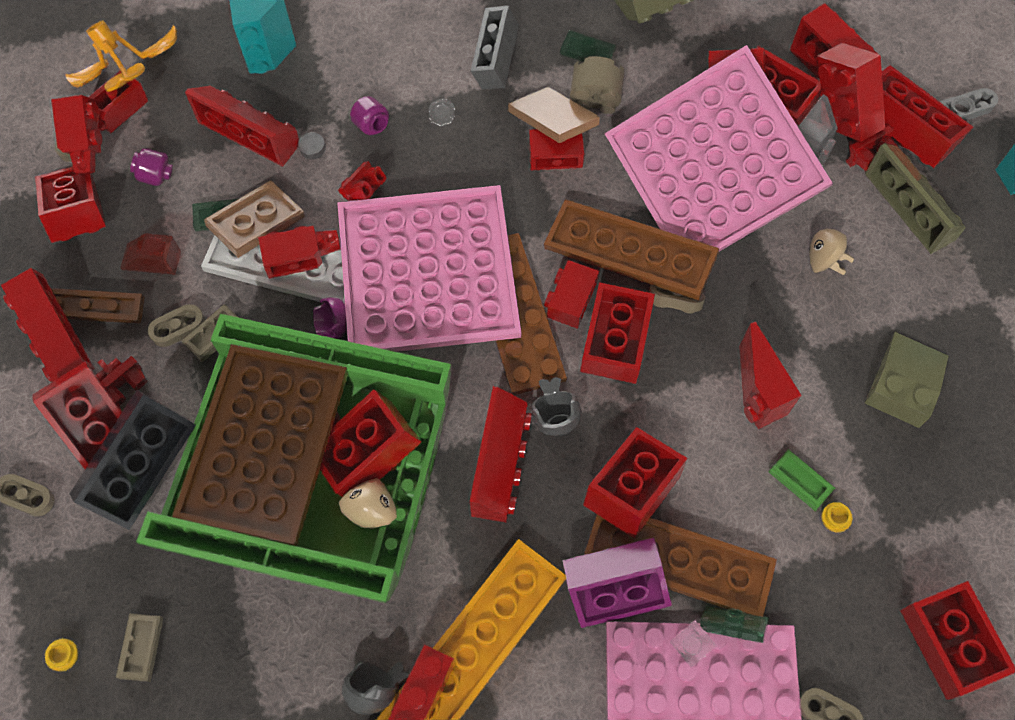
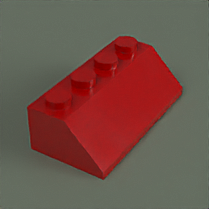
[882,65,973,168]
[185,86,299,167]
[470,386,532,523]

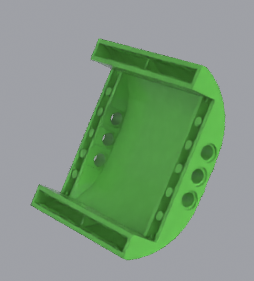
[137,314,451,603]

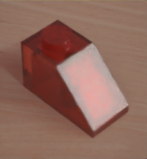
[120,233,181,275]

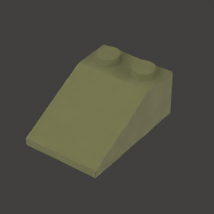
[865,332,948,428]

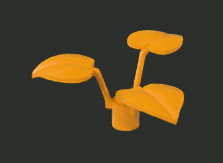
[66,20,177,92]

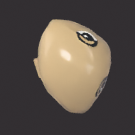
[809,229,854,275]
[339,478,397,528]

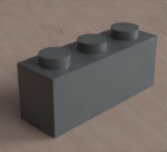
[471,6,519,89]

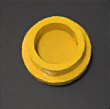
[821,502,853,533]
[45,638,79,671]

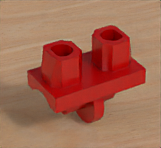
[846,125,898,171]
[338,161,387,201]
[96,356,148,406]

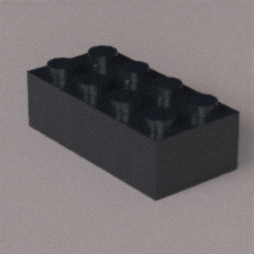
[70,390,196,530]

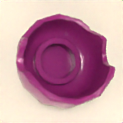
[313,297,347,339]

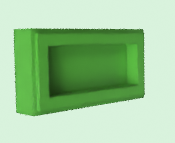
[769,449,835,511]

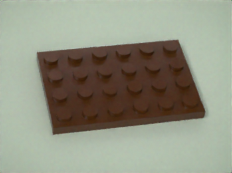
[172,344,348,547]

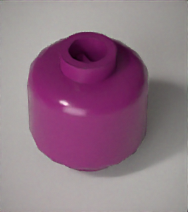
[350,96,389,135]
[130,148,173,186]

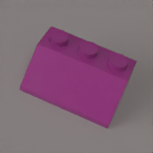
[563,538,672,628]

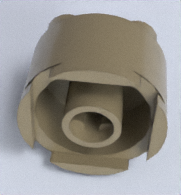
[570,57,625,114]

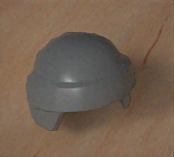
[531,377,582,437]
[342,661,409,715]

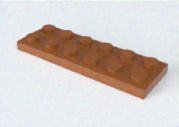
[544,199,719,300]
[495,233,567,395]
[584,515,777,620]

